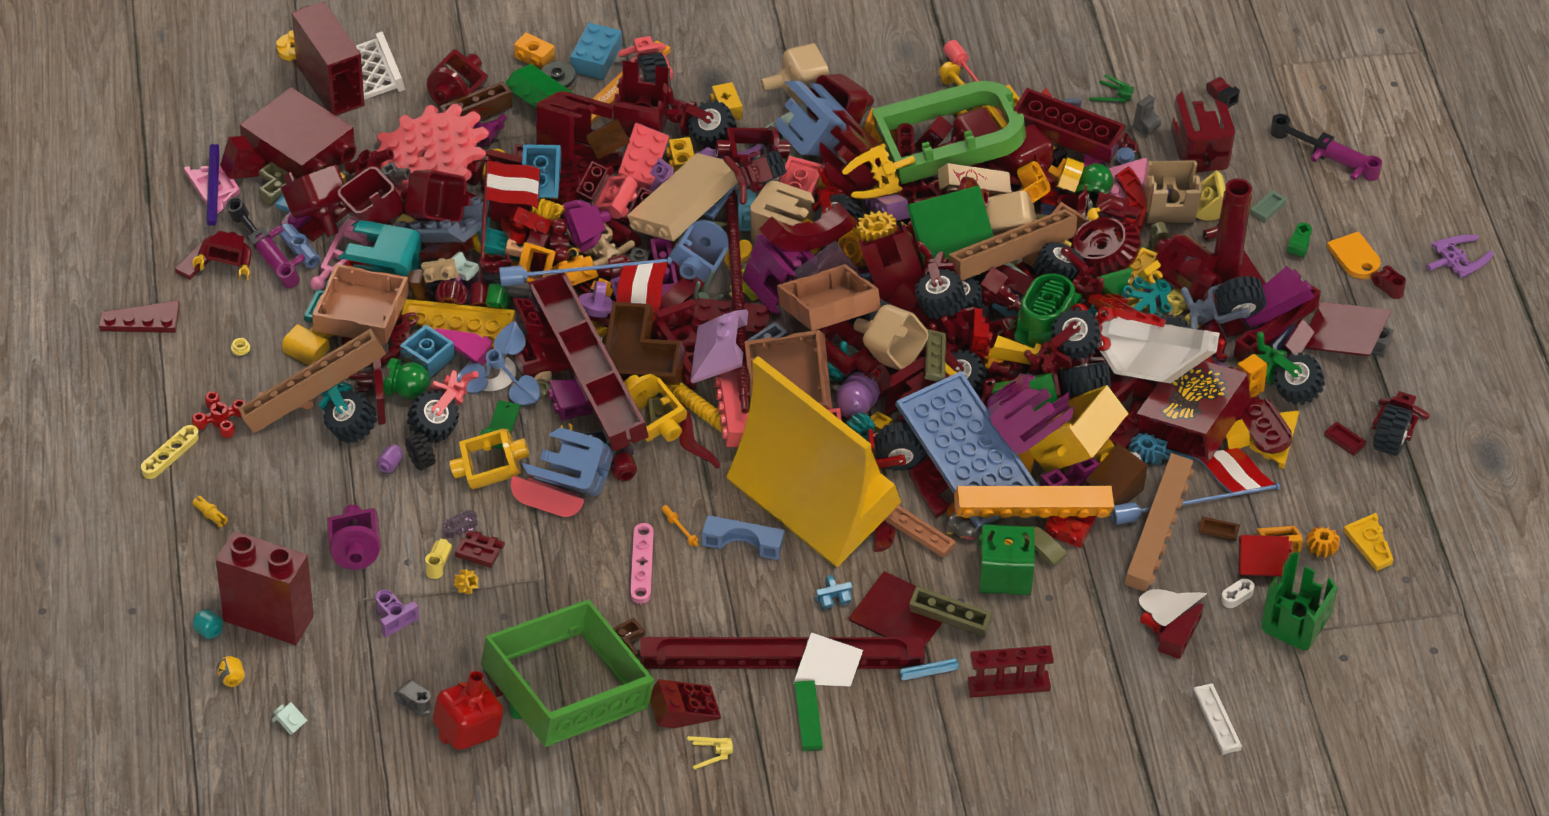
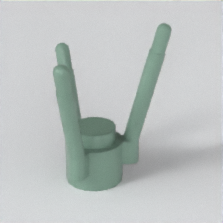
[693,270,723,301]

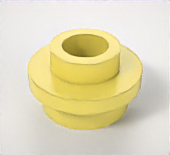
[231,338,250,356]

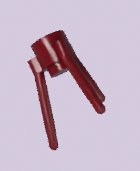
[348,371,373,392]

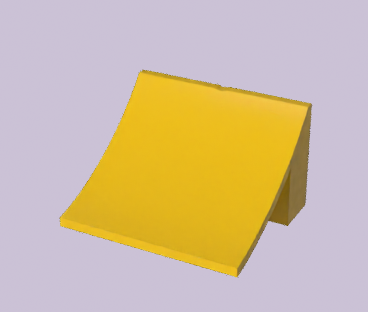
[726,356,902,568]

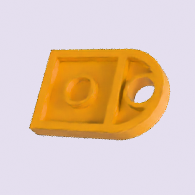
[1326,231,1381,279]

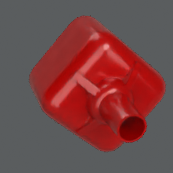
[433,671,504,750]

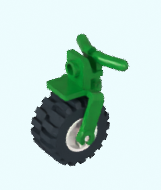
[1256,332,1325,405]

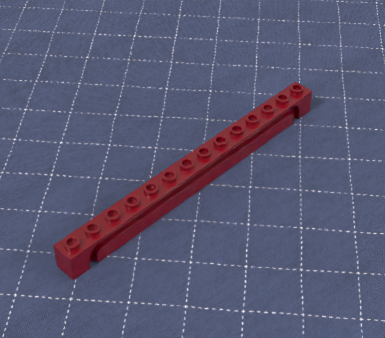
[640,636,925,669]

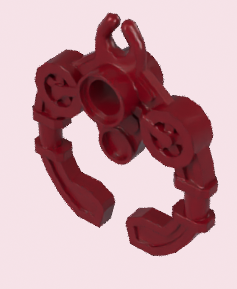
[342,312,420,366]

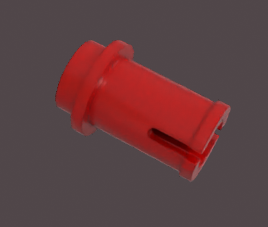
[1140,612,1166,634]

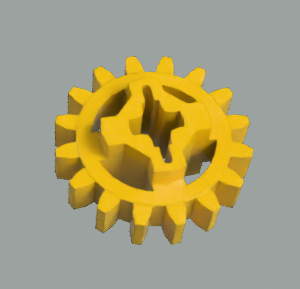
[856,211,897,242]

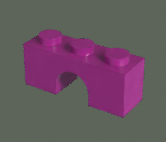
[1040,458,1099,486]

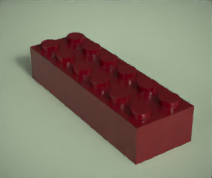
[1014,88,1126,164]

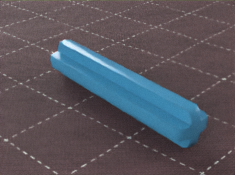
[900,658,959,680]

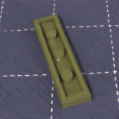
[925,329,946,382]

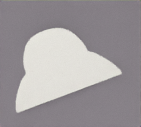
[1139,589,1207,626]

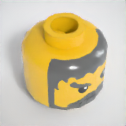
[216,656,245,687]

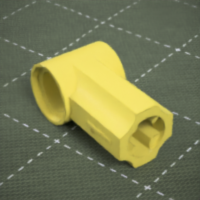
[425,539,452,579]

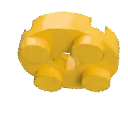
[276,30,296,61]

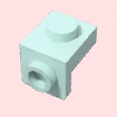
[451,252,480,281]
[271,702,307,735]

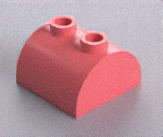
[593,175,638,219]

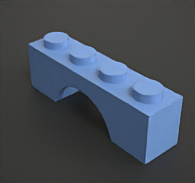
[702,515,785,560]

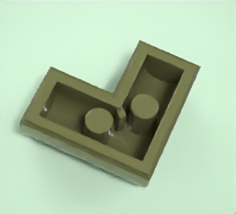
[258,162,297,205]

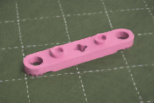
[631,523,654,605]

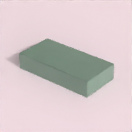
[1250,190,1287,223]

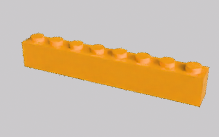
[954,486,1114,518]

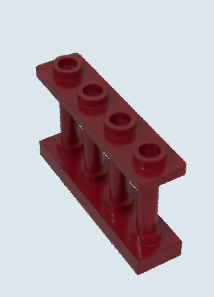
[967,645,1054,698]

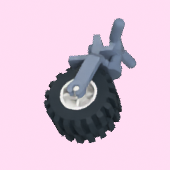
[1181,276,1267,330]

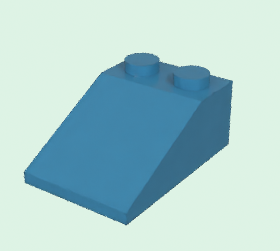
[522,144,561,199]

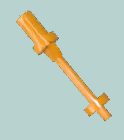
[661,505,699,547]

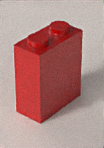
[1238,535,1292,577]

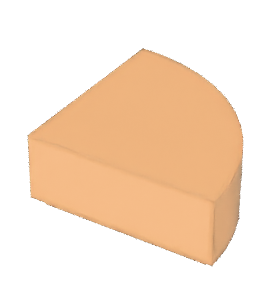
[505,239,523,258]

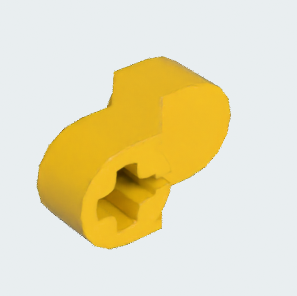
[724,240,753,270]

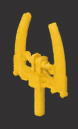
[842,144,915,199]

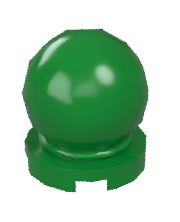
[1073,163,1114,208]
[383,358,431,400]

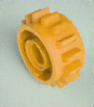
[837,228,872,269]

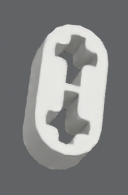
[1221,579,1255,608]

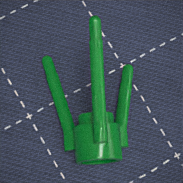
[1089,74,1134,103]

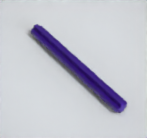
[206,144,220,226]

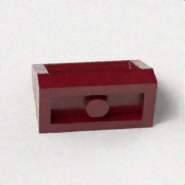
[605,218,641,254]

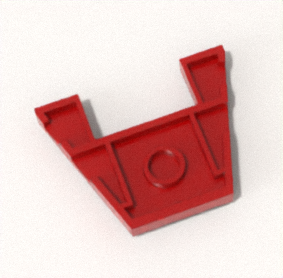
[1088,294,1166,327]

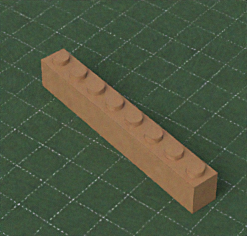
[949,209,1077,281]
[239,328,386,433]
[1124,453,1195,592]

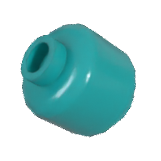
[193,609,223,639]

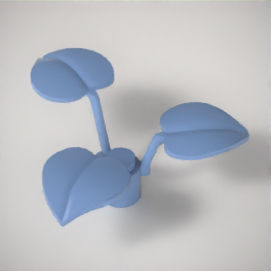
[457,321,540,406]

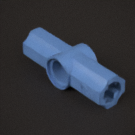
[279,223,320,269]

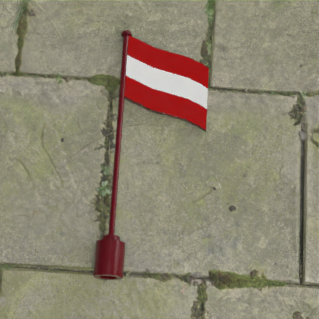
[470,158,540,307]

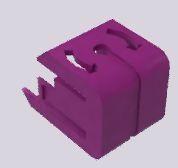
[742,234,818,315]
[987,374,1074,454]

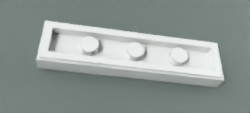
[1193,683,1242,755]

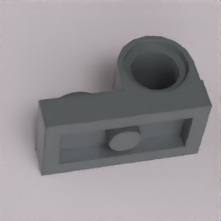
[1133,94,1161,136]

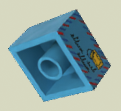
[400,324,455,378]

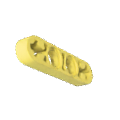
[141,425,199,479]

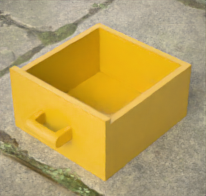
[1029,385,1128,473]

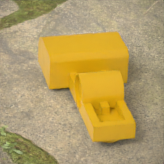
[282,324,332,366]

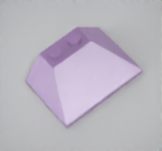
[691,309,748,384]

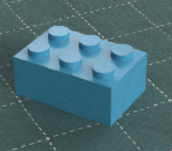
[570,23,622,80]

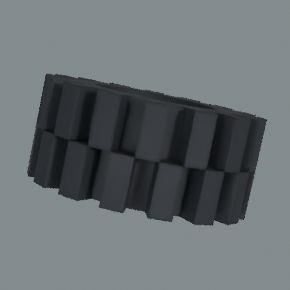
[405,432,436,471]

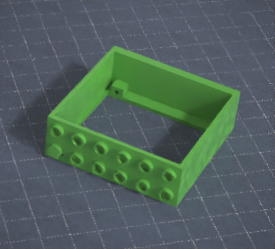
[481,599,654,747]

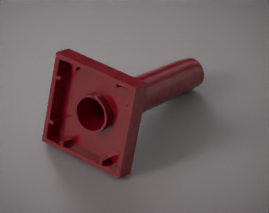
[1175,178,1266,303]

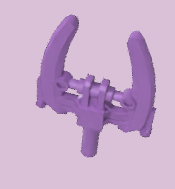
[1426,235,1494,278]

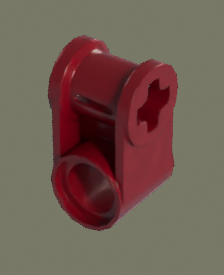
[1371,265,1406,299]

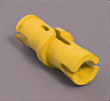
[192,496,228,527]

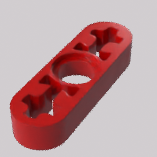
[500,215,527,244]

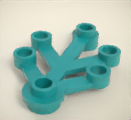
[1121,276,1172,317]

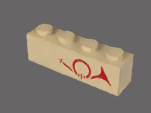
[938,163,1011,197]

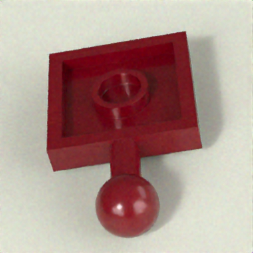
[1109,400,1144,449]

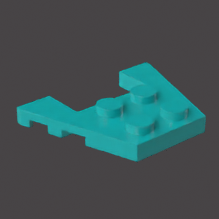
[477,217,530,262]

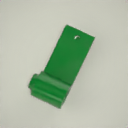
[480,400,521,450]

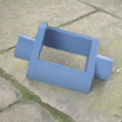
[670,220,728,282]

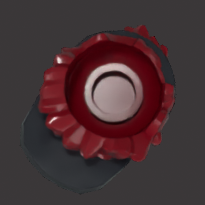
[479,252,513,281]

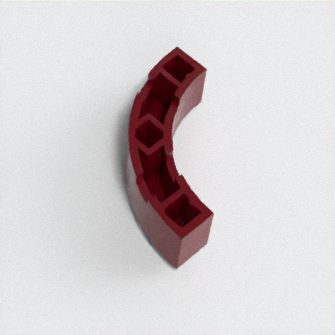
[759,202,858,252]

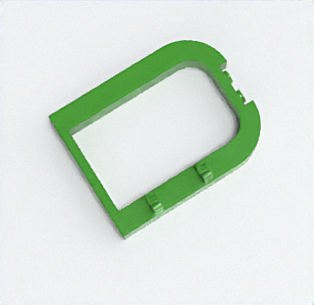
[872,81,1026,184]

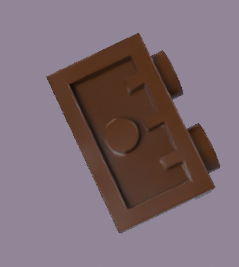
[586,119,630,160]

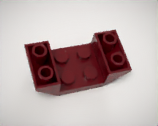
[575,161,653,225]
[513,298,557,345]

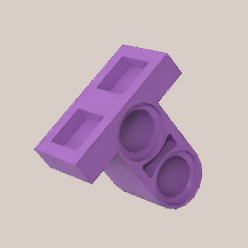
[375,590,419,637]

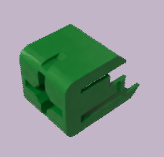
[1261,551,1338,650]

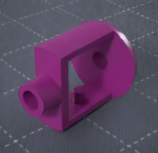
[327,505,381,570]

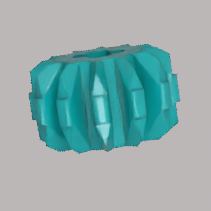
[846,412,876,440]

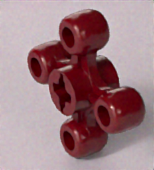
[549,218,569,267]

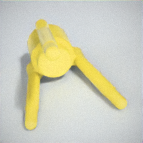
[687,736,733,770]

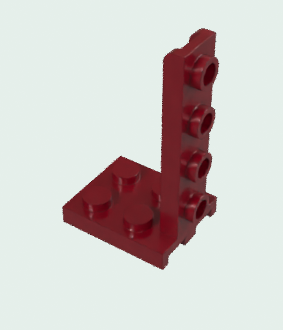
[651,298,697,390]

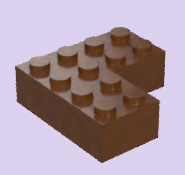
[605,302,686,385]

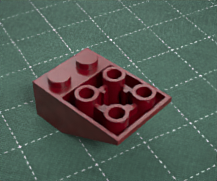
[512,335,569,378]
[650,679,721,728]

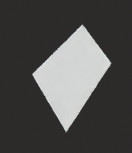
[793,633,863,686]

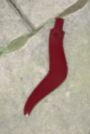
[679,403,720,468]

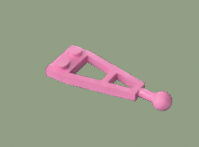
[310,218,374,291]

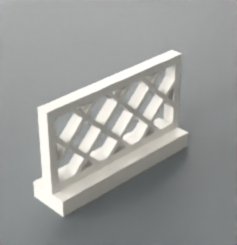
[356,32,405,100]

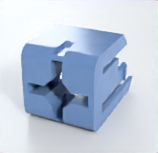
[522,428,614,497]

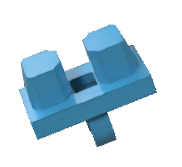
[814,575,852,610]

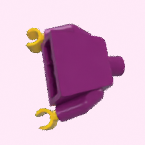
[553,200,611,259]

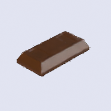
[1198,516,1240,541]

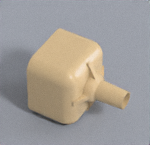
[761,43,829,105]
[986,191,1036,264]
[854,305,929,371]

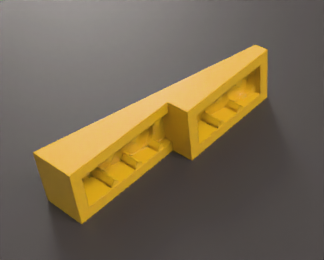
[990,335,1066,370]

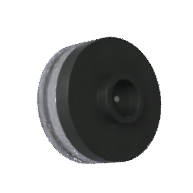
[541,61,577,91]

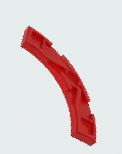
[1115,166,1146,239]

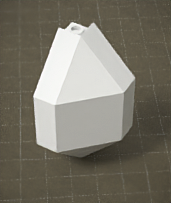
[1096,312,1220,383]

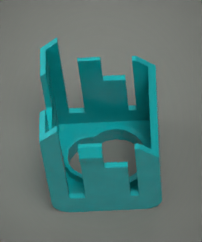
[338,220,422,296]

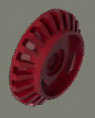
[1067,216,1141,279]

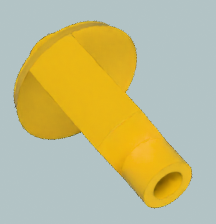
[624,374,687,442]
[450,429,530,490]

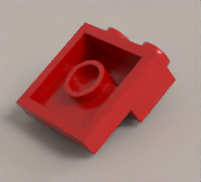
[507,206,552,235]
[969,308,992,363]
[1045,516,1096,548]

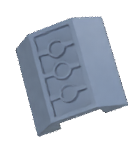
[395,197,489,243]

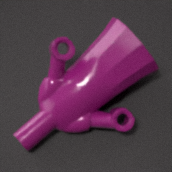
[474,114,507,147]

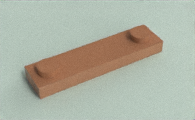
[885,505,956,558]

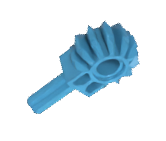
[1129,432,1193,466]

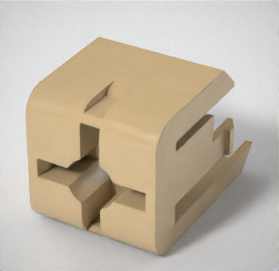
[1143,161,1202,223]
[750,181,814,246]

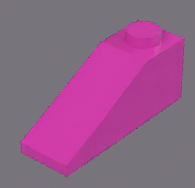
[435,328,494,366]

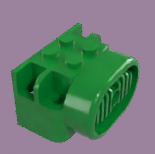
[1014,274,1082,348]

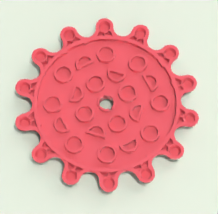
[376,104,489,201]

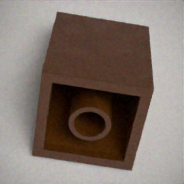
[1085,443,1147,505]

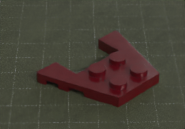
[909,457,950,518]

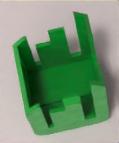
[979,524,1035,595]

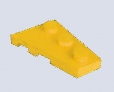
[1343,513,1393,571]

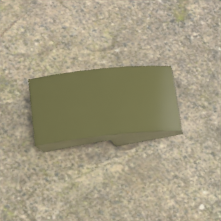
[1024,526,1067,567]

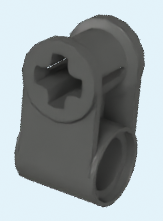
[394,679,433,716]

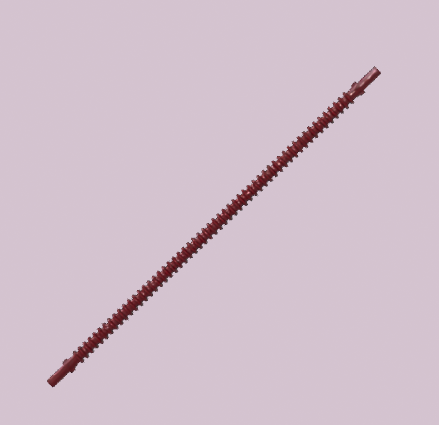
[726,189,750,414]

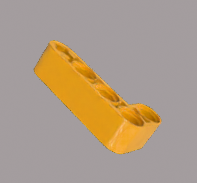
[1017,161,1051,203]

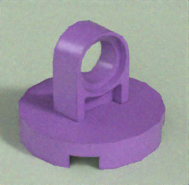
[579,281,614,318]

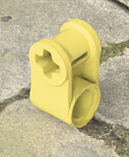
[1164,287,1187,318]

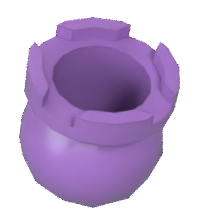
[834,372,880,419]

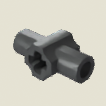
[379,162,411,187]

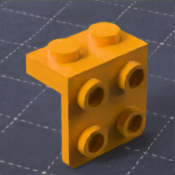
[551,255,598,286]

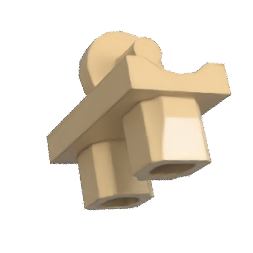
[421,258,459,283]

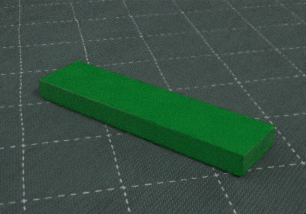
[794,680,823,751]

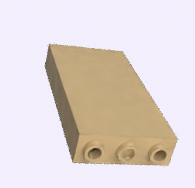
[628,153,739,241]

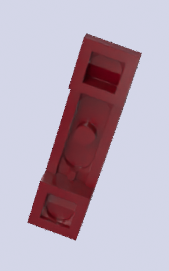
[659,276,705,310]

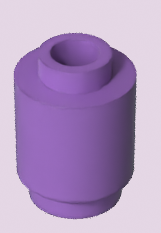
[377,444,403,473]

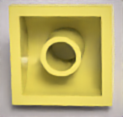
[1196,170,1226,221]

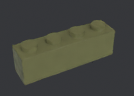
[910,586,993,638]

